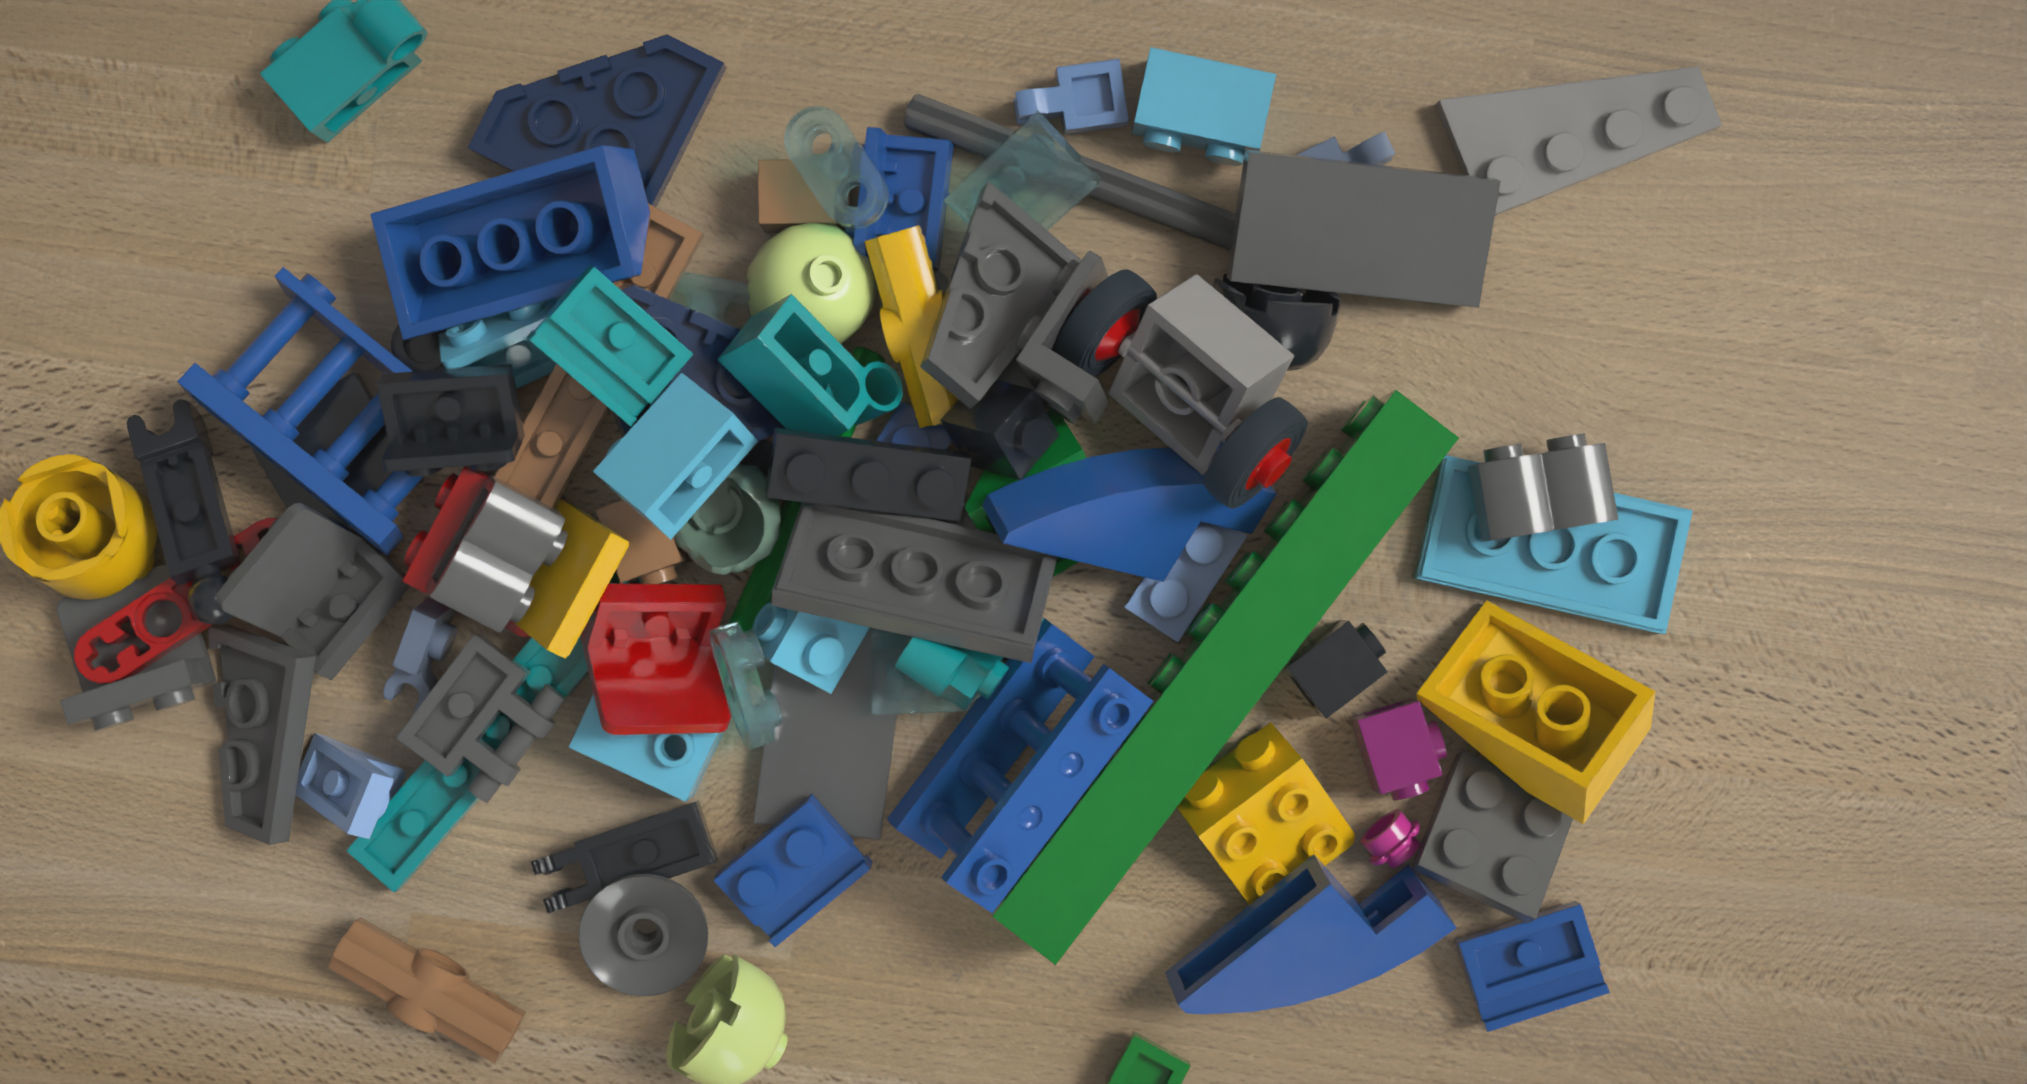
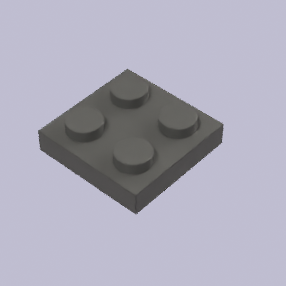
[1411,750,1573,924]

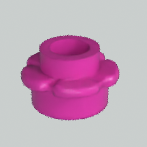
[1361,809,1420,868]

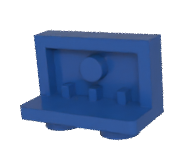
[845,127,954,270]

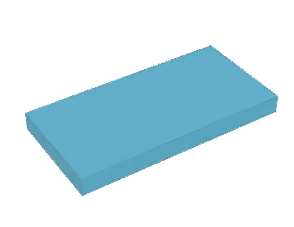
[1413,455,1693,634]

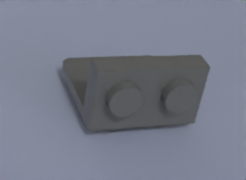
[1016,251,1109,425]
[216,503,410,680]
[57,564,217,732]

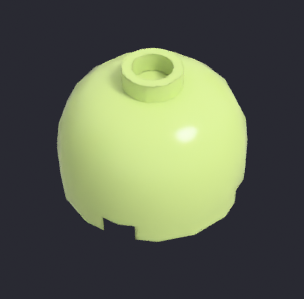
[746,223,877,344]
[666,954,788,1084]

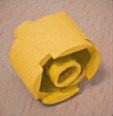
[0,454,157,600]

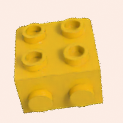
[1176,722,1355,905]

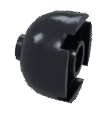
[1213,273,1342,371]

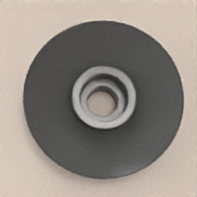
[579,874,709,996]

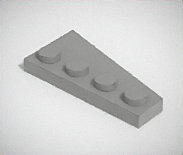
[1435,66,1722,216]

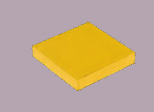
[512,499,629,658]

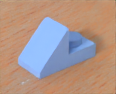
[296,733,405,839]

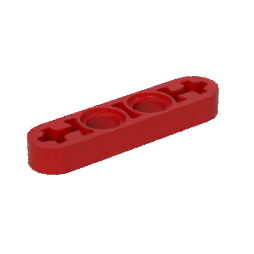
[74,518,277,685]

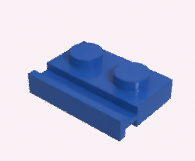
[713,793,873,947]
[1455,901,1610,1032]

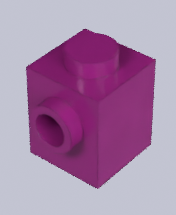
[1349,698,1447,801]

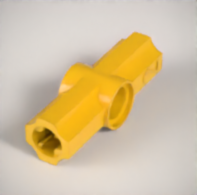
[864,225,958,428]

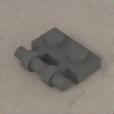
[396,633,566,803]

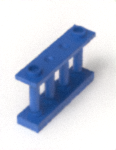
[177,267,424,556]
[887,617,1153,913]

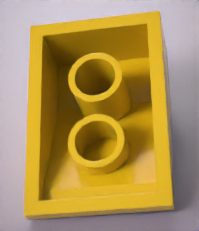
[1417,600,1656,824]

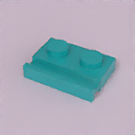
[526,265,693,426]

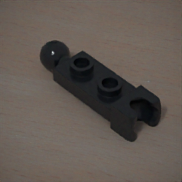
[127,399,241,625]

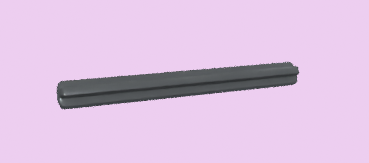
[904,94,1236,250]

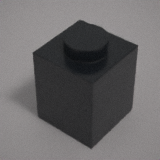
[940,380,1059,480]
[1283,620,1388,719]

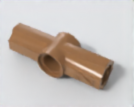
[328,917,526,1063]

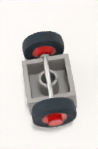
[1054,269,1308,509]

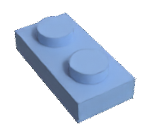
[1124,521,1247,642]

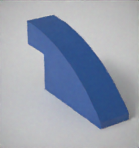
[982,448,1277,582]
[1165,854,1457,1014]

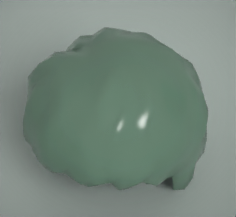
[674,463,781,575]

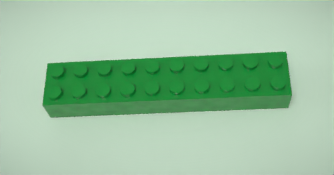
[992,390,1459,965]

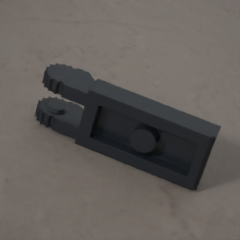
[530,800,718,913]

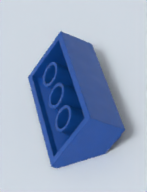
[370,145,650,340]

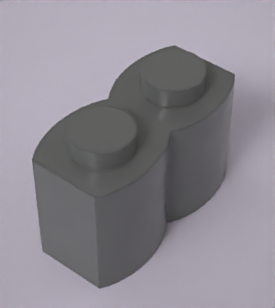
[1468,433,1618,542]
[425,474,568,633]

